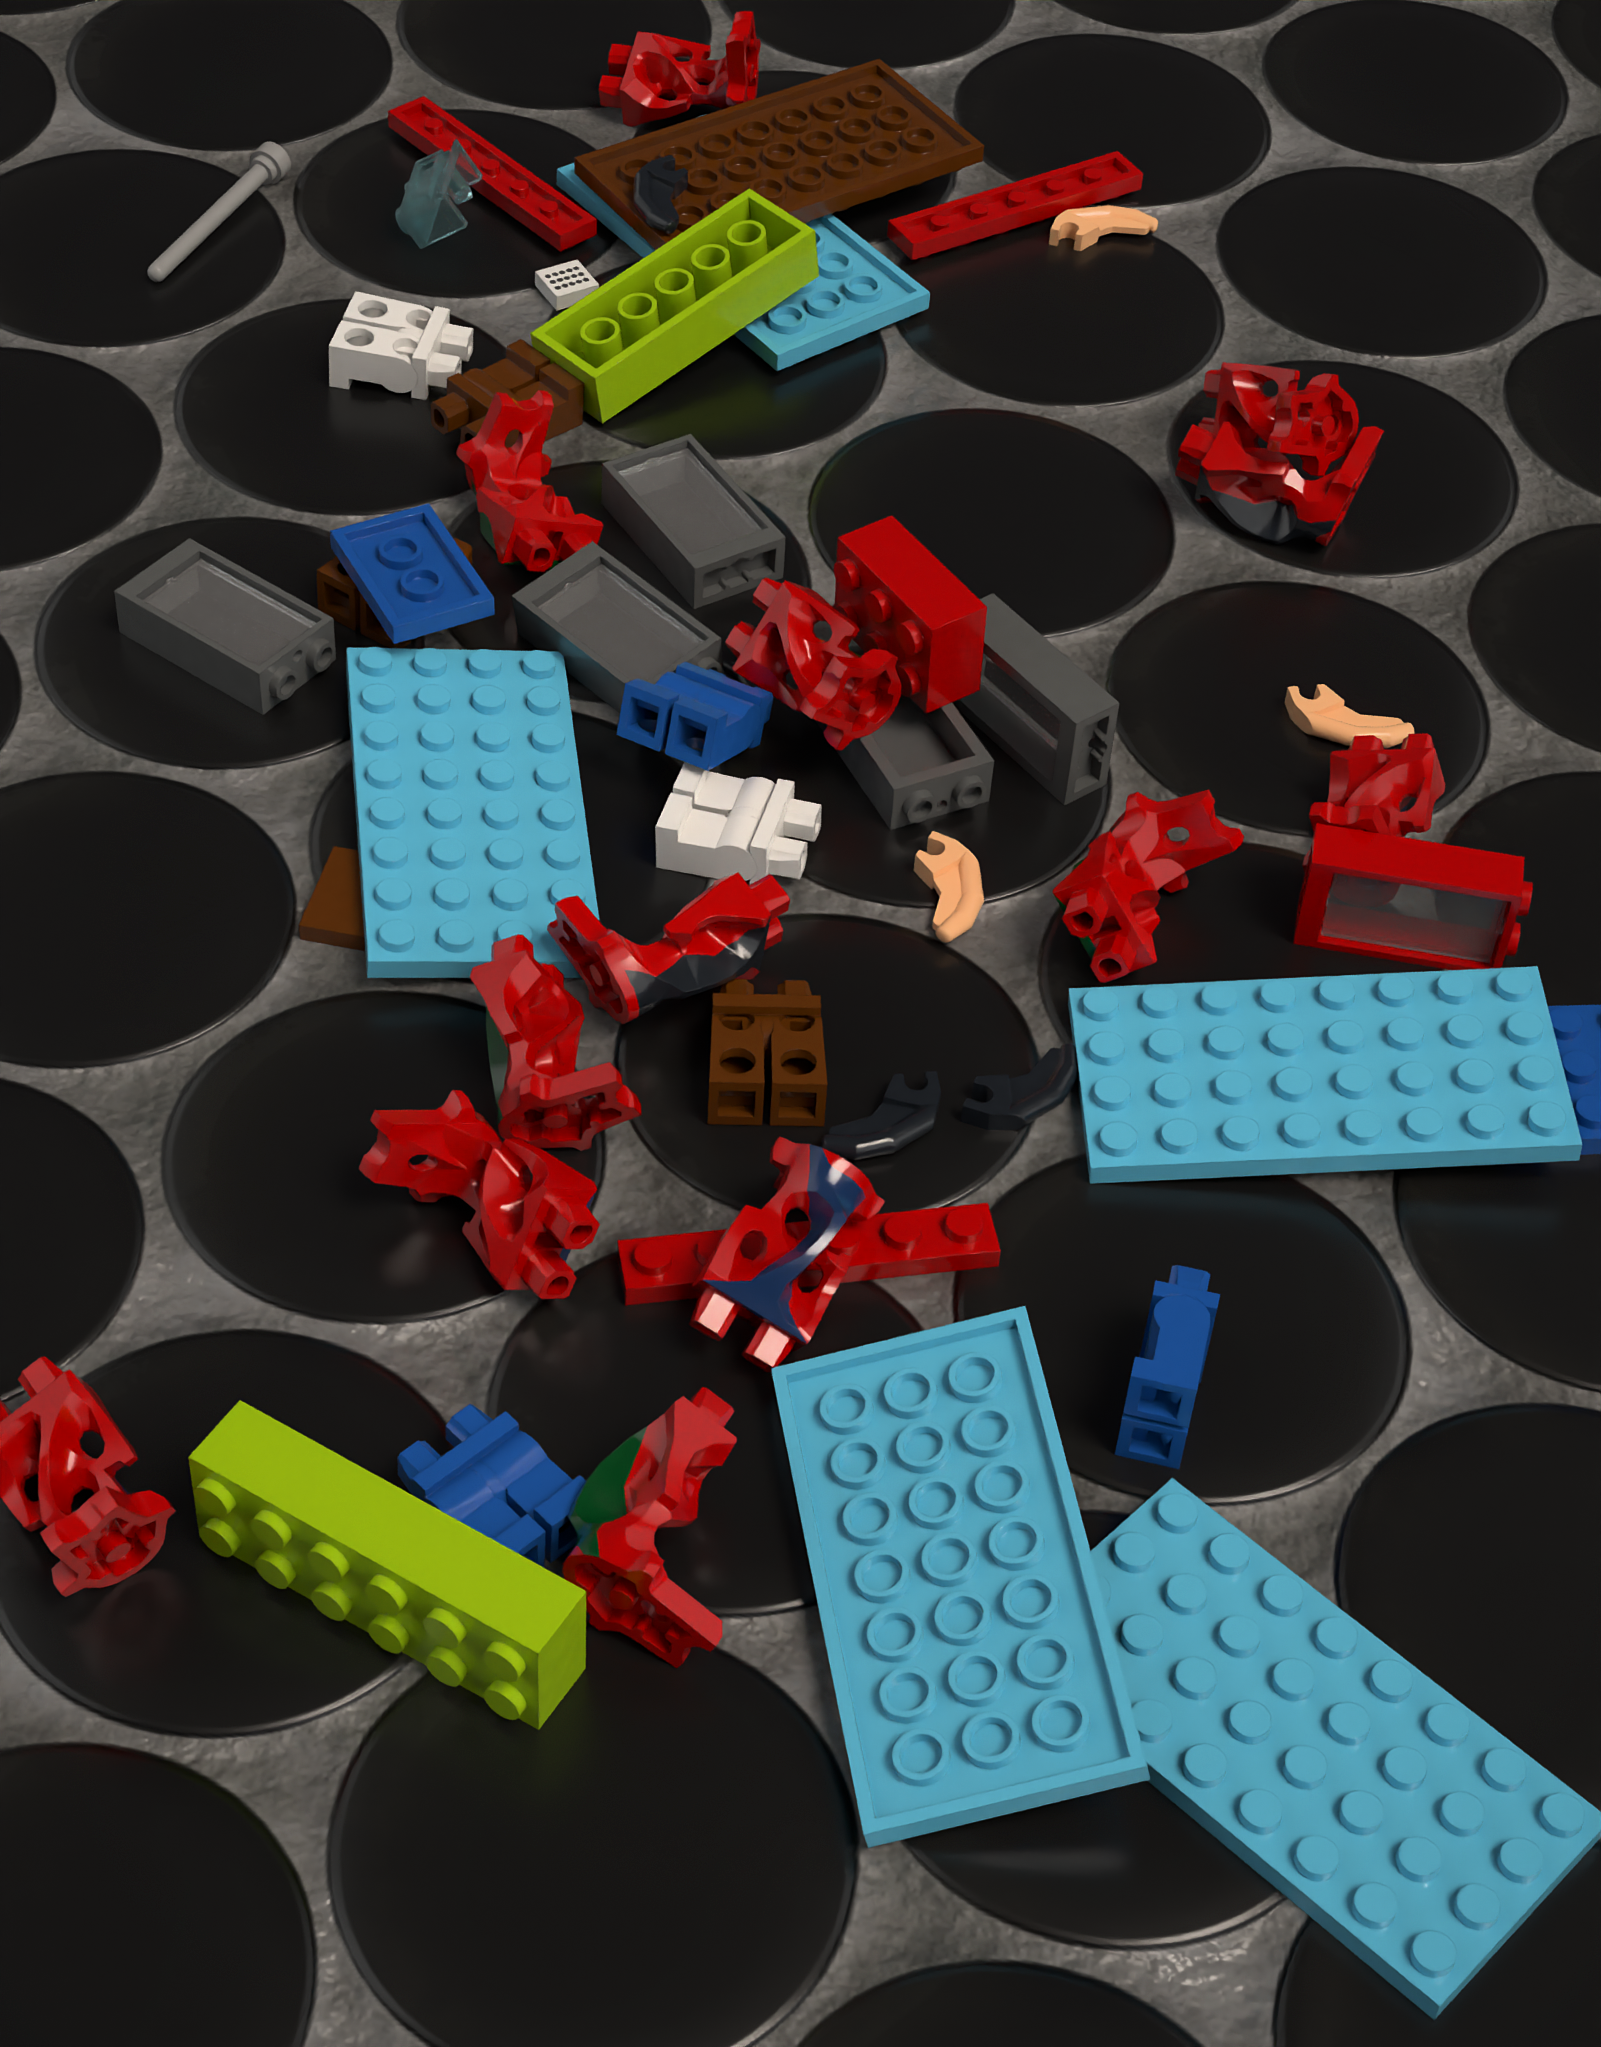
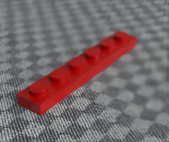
[388,96,597,252]
[887,151,1143,260]
[617,1203,1001,1306]

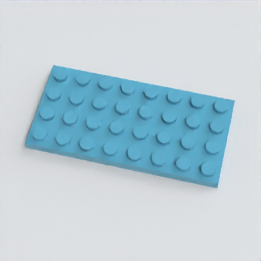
[557,114,930,371]
[346,647,599,978]
[1068,966,1583,1184]
[771,1306,1150,1848]
[1091,1478,1601,2020]

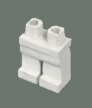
[329,291,473,400]
[655,762,822,885]

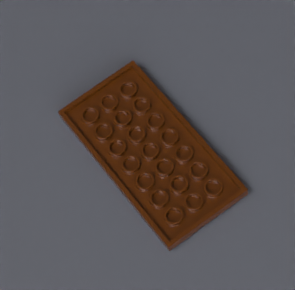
[574,59,984,250]

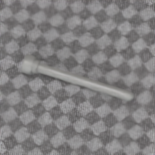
[147,142,291,282]

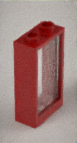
[1293,823,1533,970]

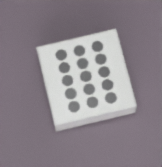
[535,260,599,311]

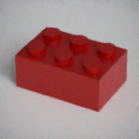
[833,515,987,714]

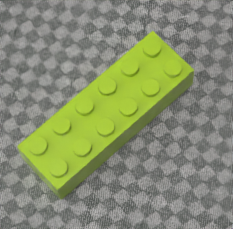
[530,188,819,424]
[188,1400,586,1730]

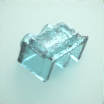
[395,139,483,249]

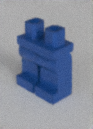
[616,661,774,771]
[1115,1265,1220,1469]
[397,1404,586,1567]

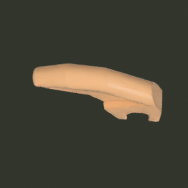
[1049,205,1158,251]
[1284,684,1414,748]
[914,831,984,943]

